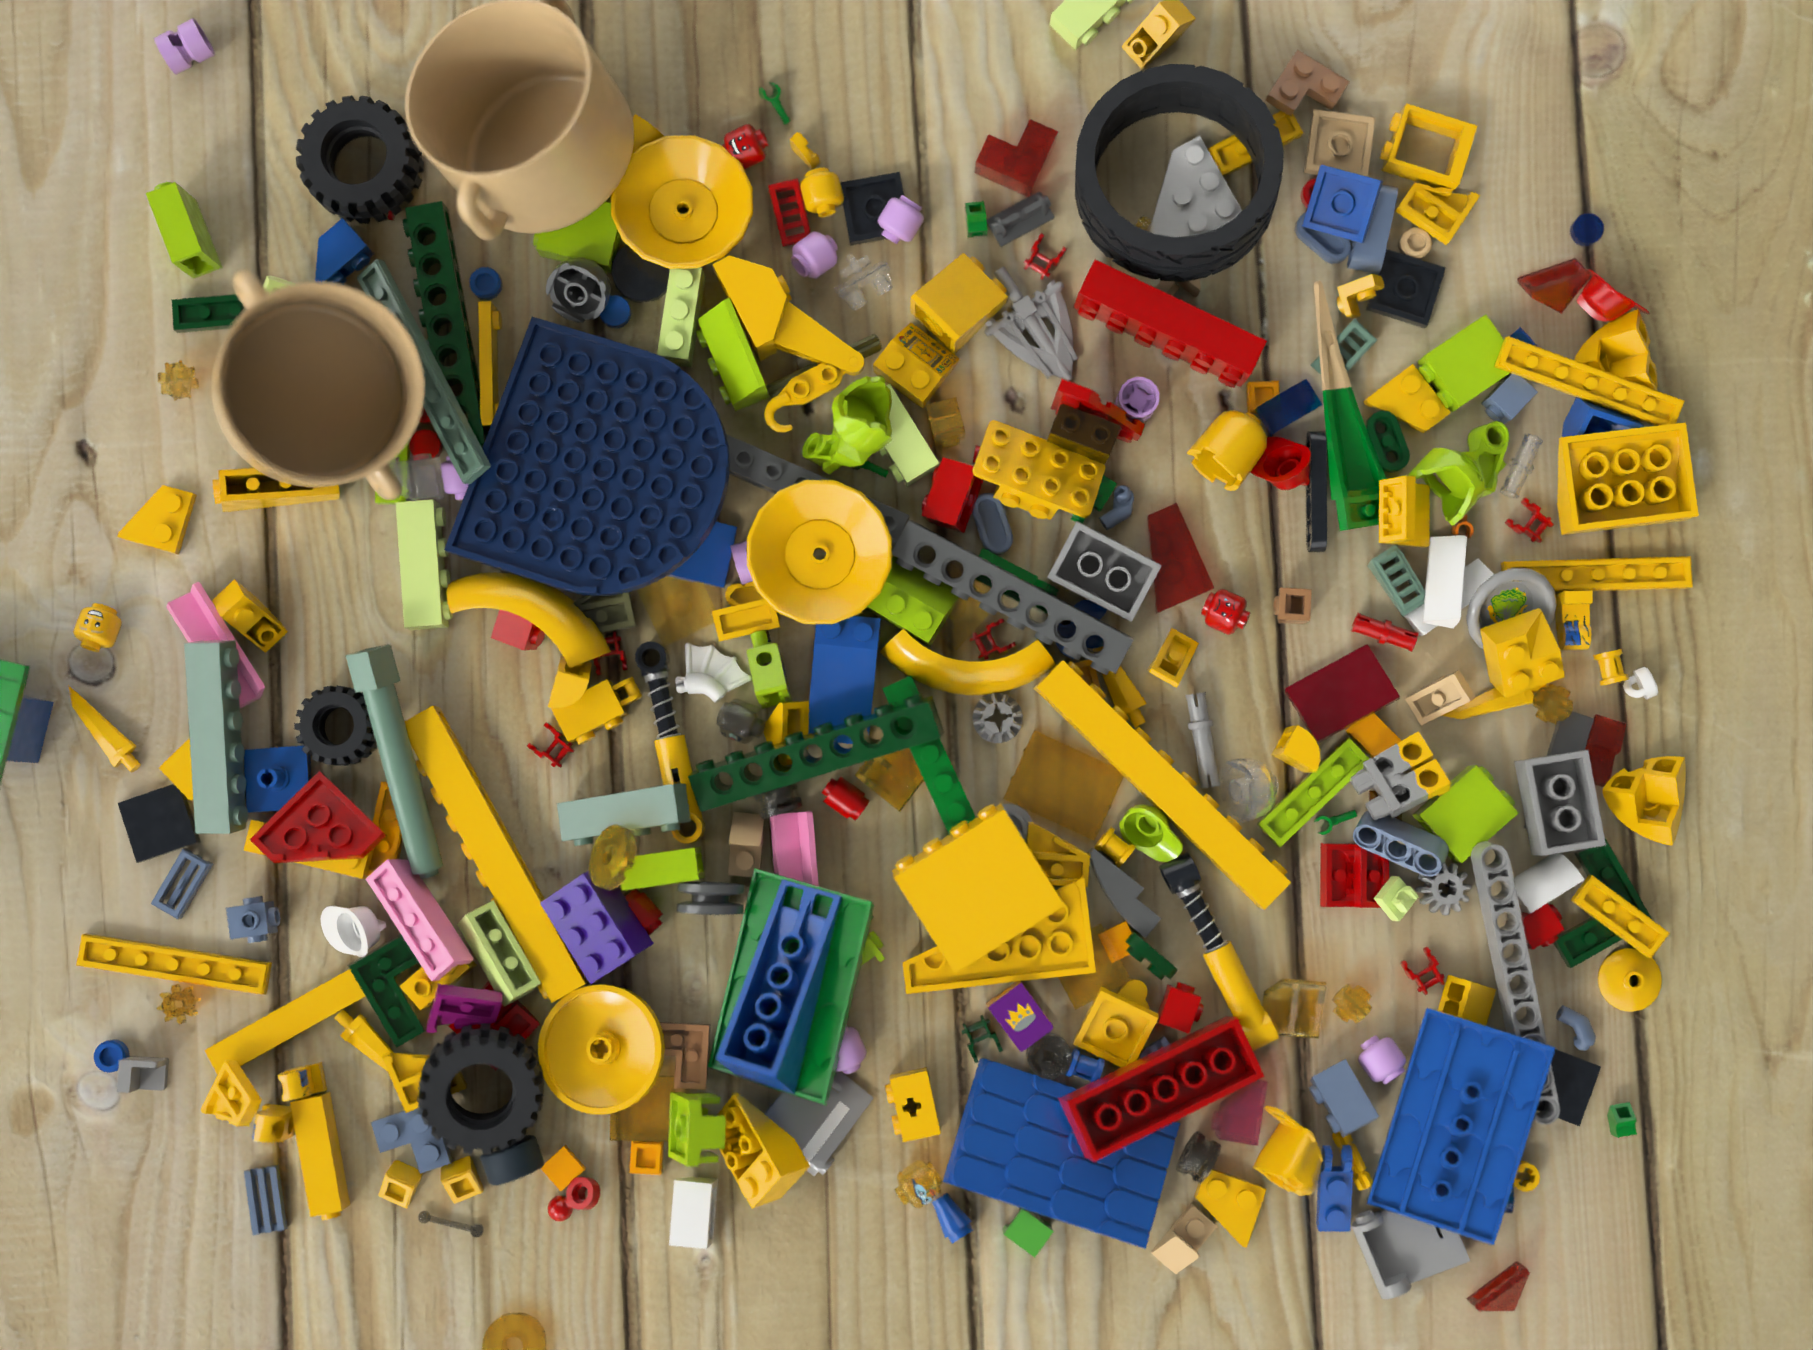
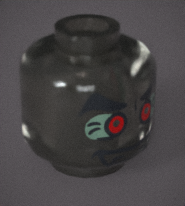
[716,698,766,744]

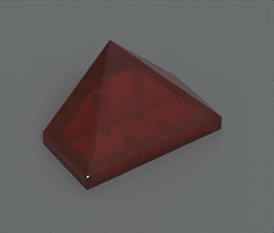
[1517,258,1590,314]
[1466,1261,1530,1311]

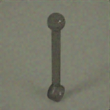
[418,1211,484,1237]

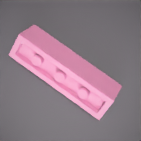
[166,582,265,708]
[769,811,819,886]
[366,859,474,981]

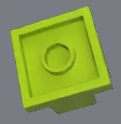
[668,1092,726,1167]

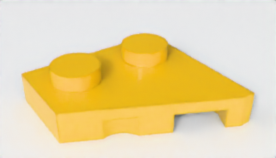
[1395,183,1480,245]
[117,485,197,554]
[200,1060,262,1126]
[1194,1166,1267,1248]

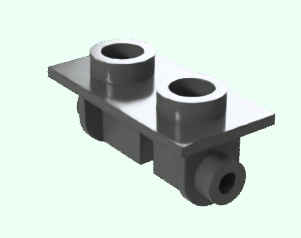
[986,191,1055,247]

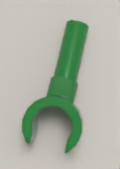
[759,82,791,125]
[850,460,889,478]
[1314,810,1357,835]

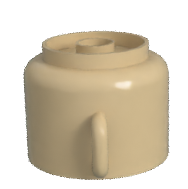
[405,0,634,241]
[212,269,424,500]

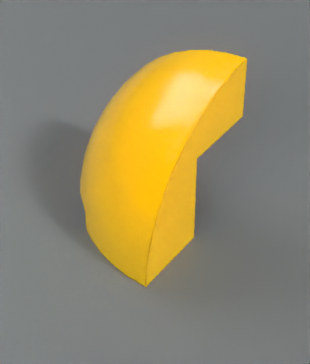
[1574,309,1658,391]
[1602,756,1686,846]

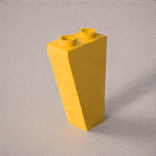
[212,468,340,512]

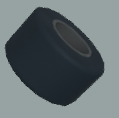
[480,1135,544,1186]

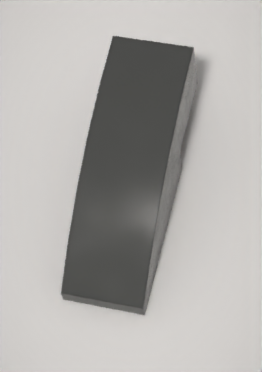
[1088,848,1161,938]

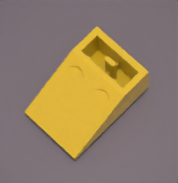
[717,1093,810,1209]

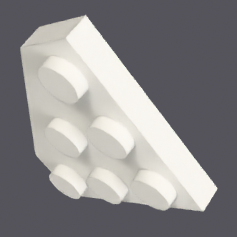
[1149,136,1242,237]

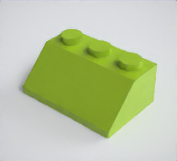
[696,298,769,411]
[865,555,960,647]

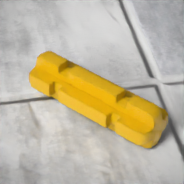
[1332,1132,1373,1191]

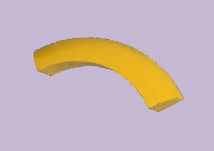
[446,572,611,668]
[880,629,1056,695]

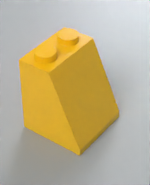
[910,253,1008,355]

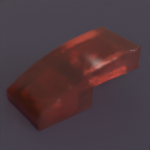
[1585,714,1626,787]

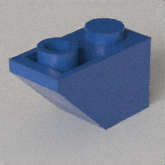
[315,218,374,285]

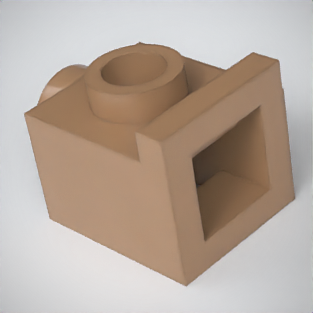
[1274,588,1312,625]

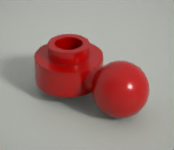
[547,1177,600,1222]

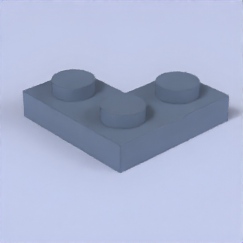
[371,1108,453,1173]

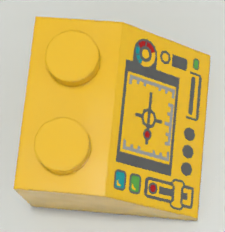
[873,322,960,409]

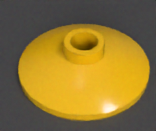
[1598,948,1662,1012]

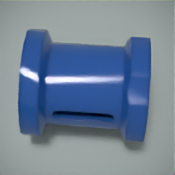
[1065,1049,1105,1082]

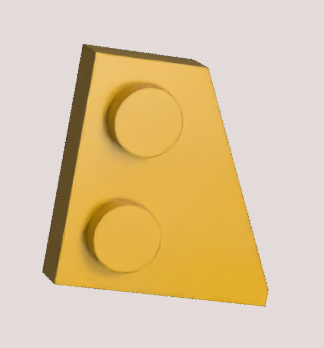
[1363,364,1451,434]
[1026,822,1090,887]
[382,1053,467,1113]

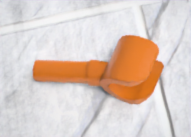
[1451,514,1474,538]

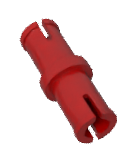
[1351,613,1418,652]

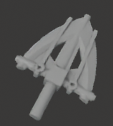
[984,267,1078,381]

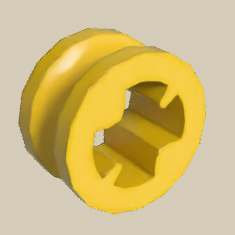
[1513,1160,1540,1192]

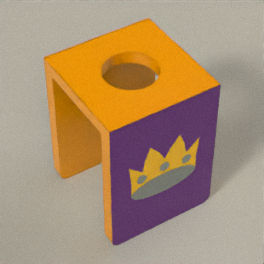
[986,981,1053,1052]

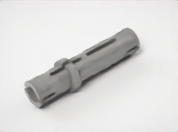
[1185,692,1221,789]

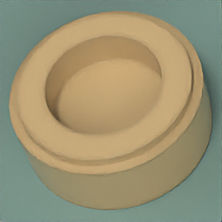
[1398,227,1432,259]

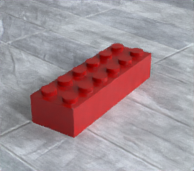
[1073,259,1267,388]
[1059,1016,1265,1162]

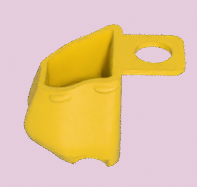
[1253,1105,1323,1196]

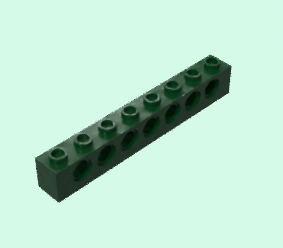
[402,201,488,449]
[688,694,944,812]

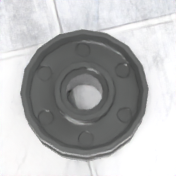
[677,881,745,915]

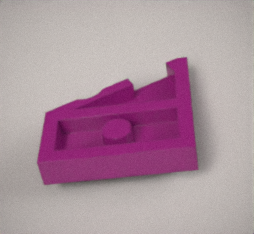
[426,984,503,1033]

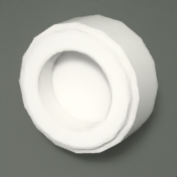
[1623,667,1658,699]

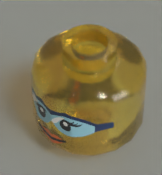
[894,1160,944,1209]

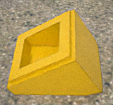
[441,1156,484,1204]
[378,1160,423,1209]

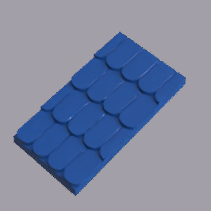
[1366,1008,1555,1245]
[942,1058,1180,1249]

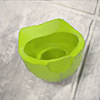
[1119,804,1183,862]

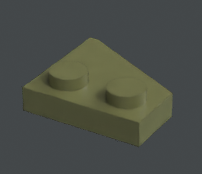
[573,592,637,634]

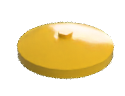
[538,984,665,1115]

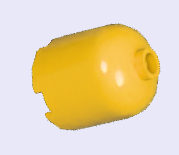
[1187,410,1267,491]

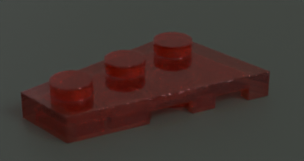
[1147,503,1214,614]

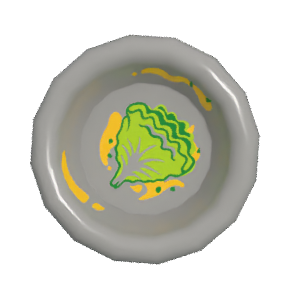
[1466,568,1557,648]

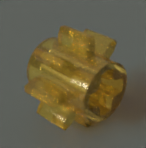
[157,360,199,401]
[1533,684,1573,724]
[157,984,201,1024]
[1332,984,1372,1024]

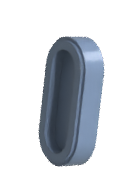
[1295,212,1351,264]
[972,493,1013,555]

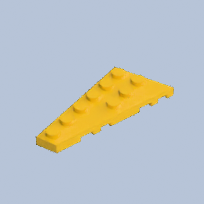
[902,877,1096,994]

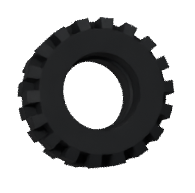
[294,686,377,766]

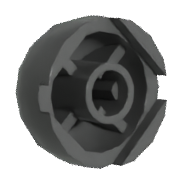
[546,257,611,323]

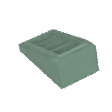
[1311,319,1377,374]
[1368,545,1425,617]

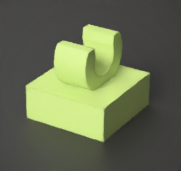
[1373,876,1419,921]

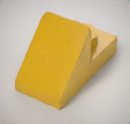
[1147,628,1199,688]

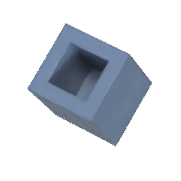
[1481,373,1538,424]

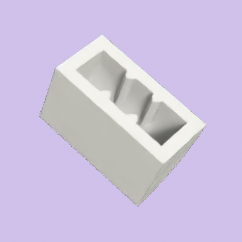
[1514,853,1584,913]
[669,1177,718,1249]

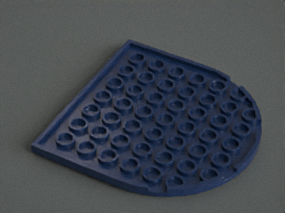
[444,317,730,595]

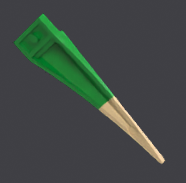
[1314,280,1387,531]

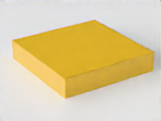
[1073,987,1159,1068]

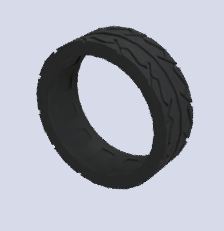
[1075,64,1284,282]

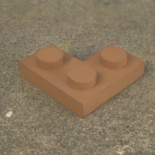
[1265,49,1350,117]
[660,1022,711,1090]

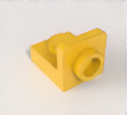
[1337,274,1385,318]

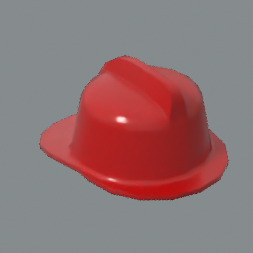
[1576,269,1650,322]
[1250,436,1311,490]

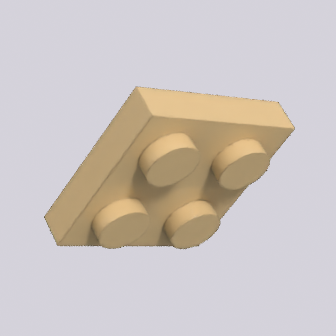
[1304,109,1375,177]

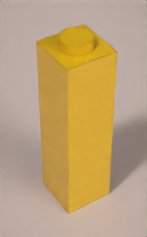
[290,1092,350,1220]

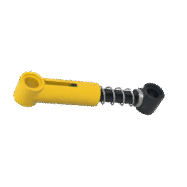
[635,642,705,843]
[1159,852,1279,1051]

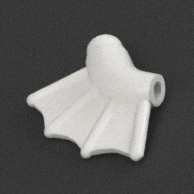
[675,642,752,703]

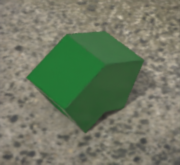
[965,201,988,238]
[1607,1102,1637,1138]

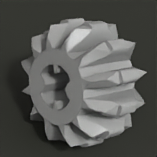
[1415,862,1472,916]

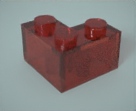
[974,119,1058,197]

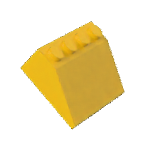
[1557,422,1699,535]

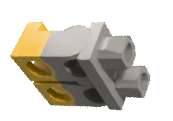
[1350,731,1451,820]

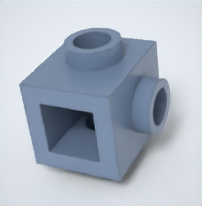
[226,896,280,943]

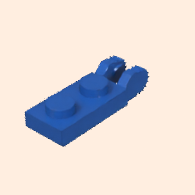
[1316,1145,1353,1232]

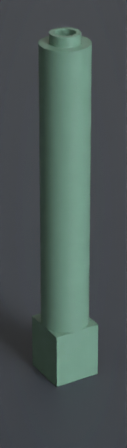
[345,644,443,879]

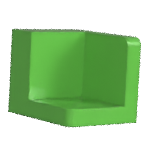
[1002,1209,1054,1258]

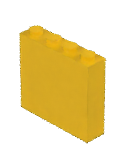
[892,803,1065,973]

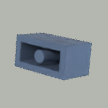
[1309,1059,1379,1138]

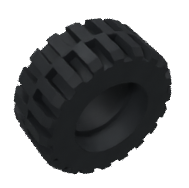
[296,95,424,224]
[418,1023,544,1155]

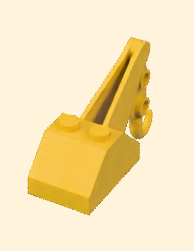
[713,255,864,433]

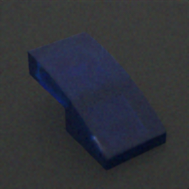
[1255,379,1323,436]

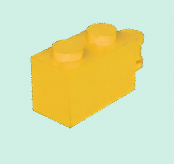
[551,677,643,745]

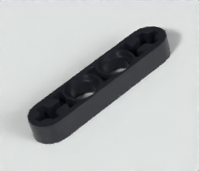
[1306,431,1327,552]

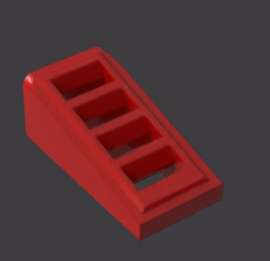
[768,178,811,247]

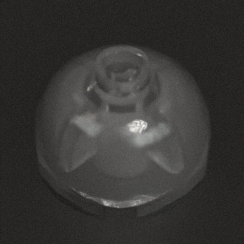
[1219,758,1279,823]

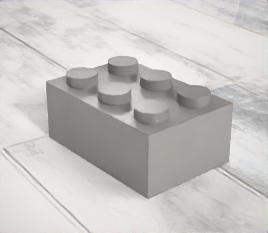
[1047,521,1162,622]
[1514,750,1606,856]

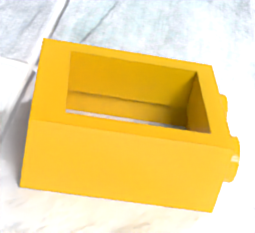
[1380,103,1478,192]

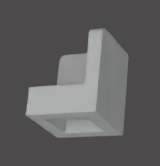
[117,1056,169,1093]

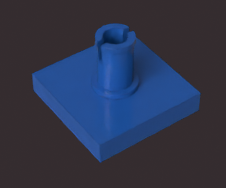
[1302,165,1383,243]
[244,745,312,813]

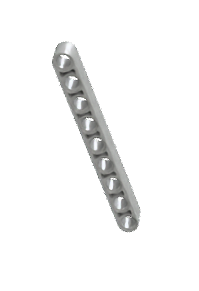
[1471,841,1560,1125]

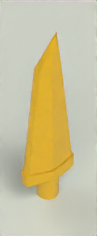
[1092,646,1147,728]
[1442,684,1547,720]
[68,685,141,773]
[334,1009,394,1071]

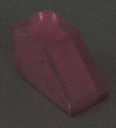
[1211,1078,1268,1146]

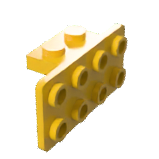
[972,420,1105,520]

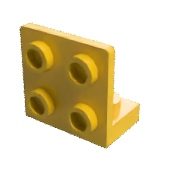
[1379,476,1430,547]

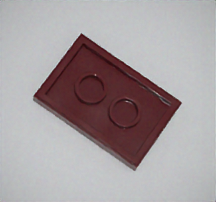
[1284,644,1400,743]

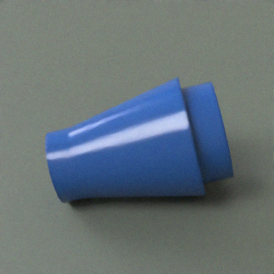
[931,1192,973,1243]

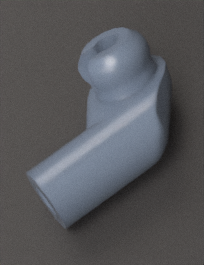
[1099,485,1134,531]
[1556,1005,1596,1051]

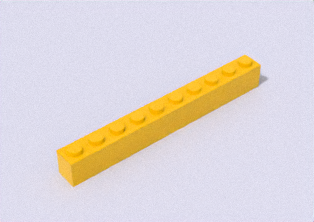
[1033,660,1291,910]
[404,706,589,1003]

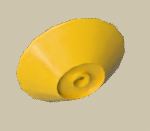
[611,135,753,269]
[747,480,892,624]

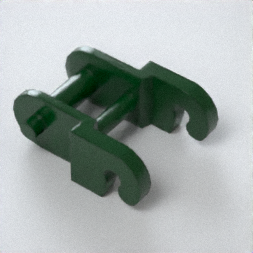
[961,1015,1003,1063]

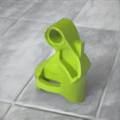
[802,376,892,474]
[1408,421,1509,525]

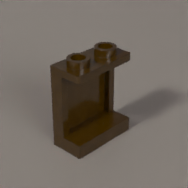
[1047,404,1120,464]

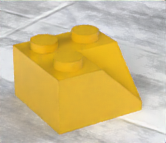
[1480,608,1565,698]

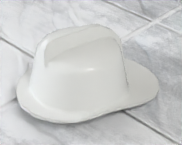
[321,906,386,957]

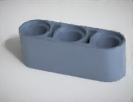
[1347,184,1398,275]
[1353,811,1449,876]

